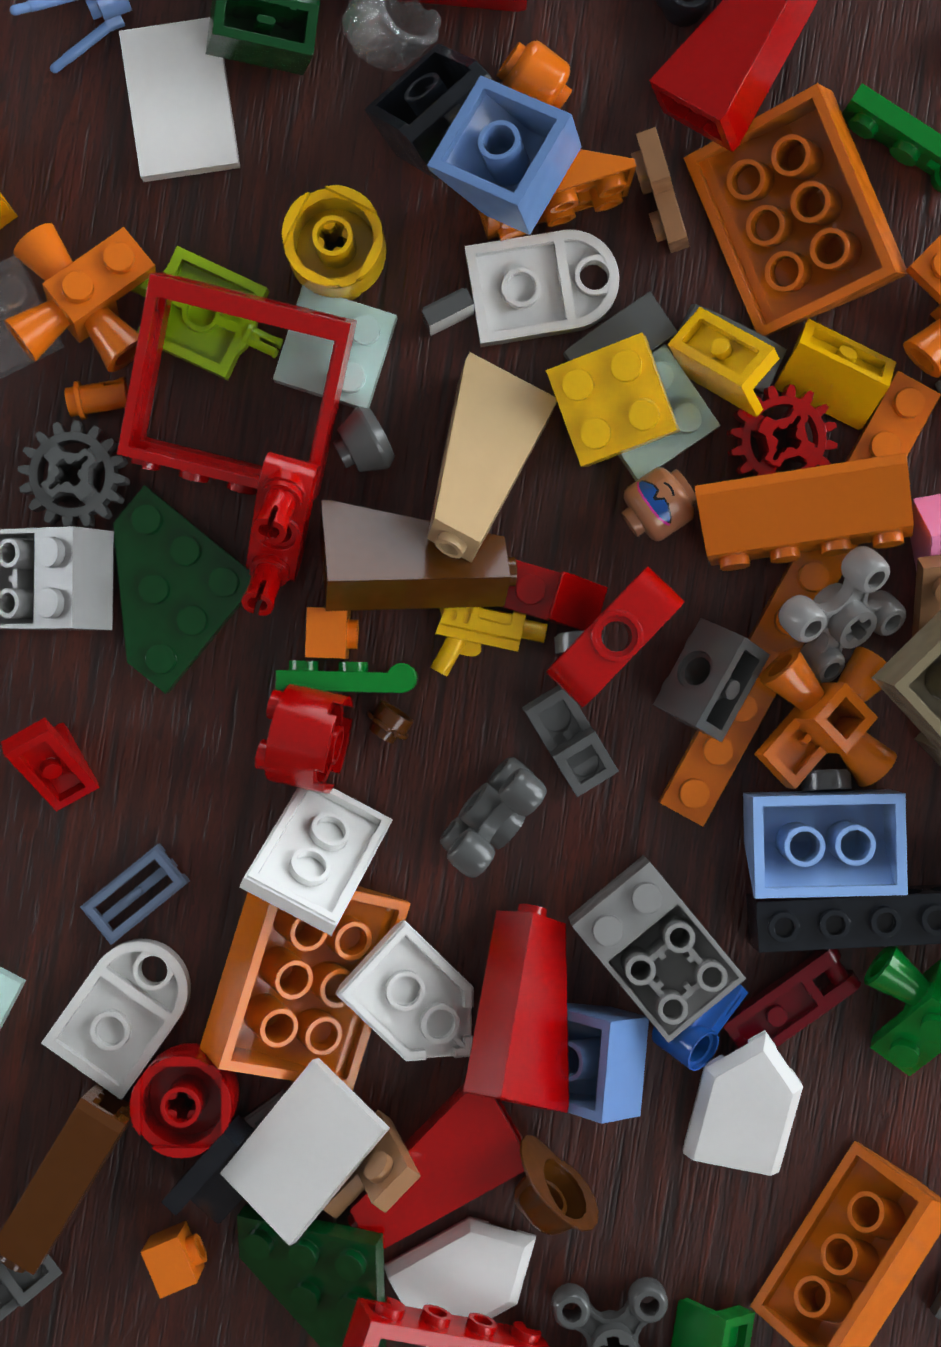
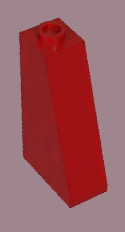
[649,0,818,153]
[463,904,569,1113]
[348,1082,524,1249]

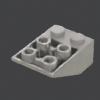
[0,526,114,630]
[568,855,746,1043]

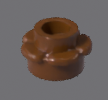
[367,700,414,744]

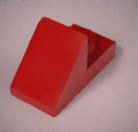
[501,560,608,631]
[1,717,99,812]

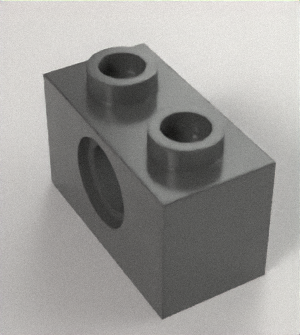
[653,618,770,742]

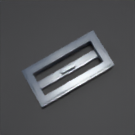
[80,843,190,945]

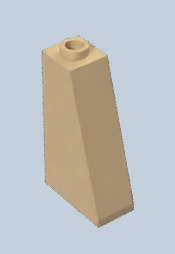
[427,352,557,563]

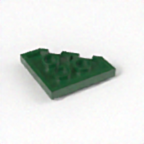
[113,485,251,694]
[237,1204,386,1347]

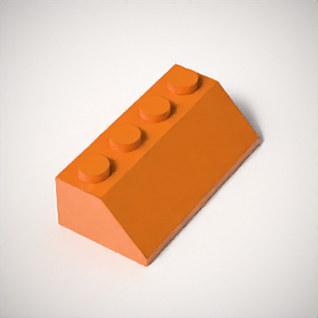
[695,453,914,571]
[749,1141,941,1347]

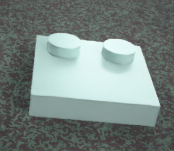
[273,285,397,408]
[618,344,721,481]

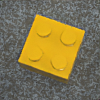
[546,332,680,467]

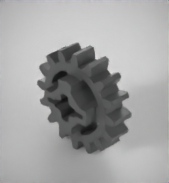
[17,420,130,528]

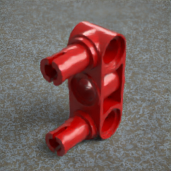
[241,451,319,616]
[545,566,685,708]

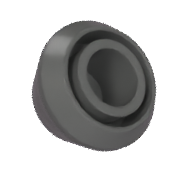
[333,407,395,472]

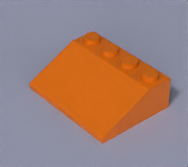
[684,83,908,337]
[199,886,411,1091]

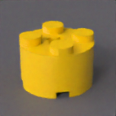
[282,185,386,300]

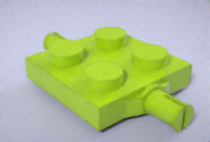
[131,246,283,381]

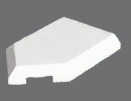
[335,919,474,1061]
[682,1030,803,1176]
[384,1216,536,1347]

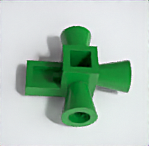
[864,946,941,1076]

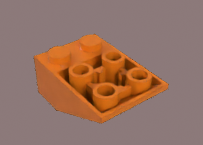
[478,149,637,241]

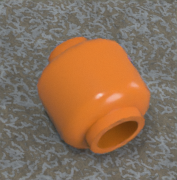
[496,41,572,109]

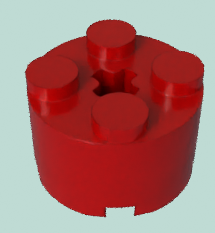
[255,684,353,794]
[130,1043,240,1158]

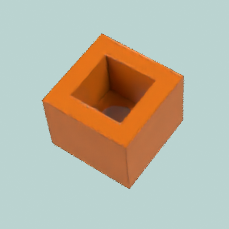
[305,607,359,659]
[140,1221,207,1299]

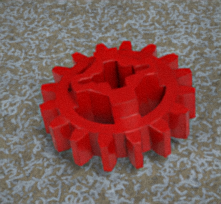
[727,384,838,477]

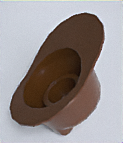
[514,1135,599,1235]

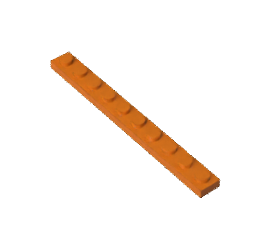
[658,371,941,827]

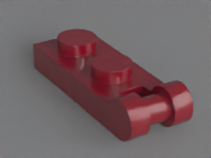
[723,949,861,1048]

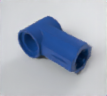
[652,984,748,1071]

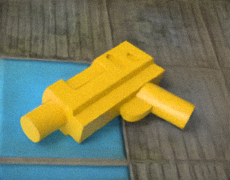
[430,607,548,677]

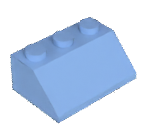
[743,789,908,899]

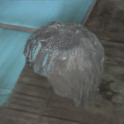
[342,0,441,71]

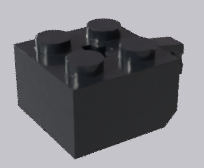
[364,43,492,180]

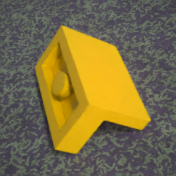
[668,307,780,417]
[775,318,896,430]

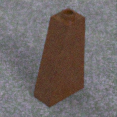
[319,500,517,611]
[0,1083,131,1275]

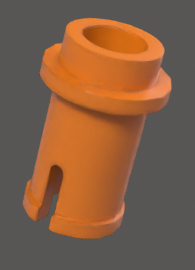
[64,377,128,420]

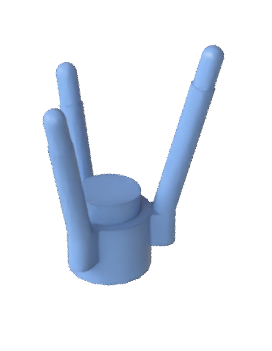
[9,0,132,73]

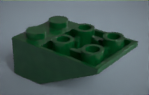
[205,0,320,75]

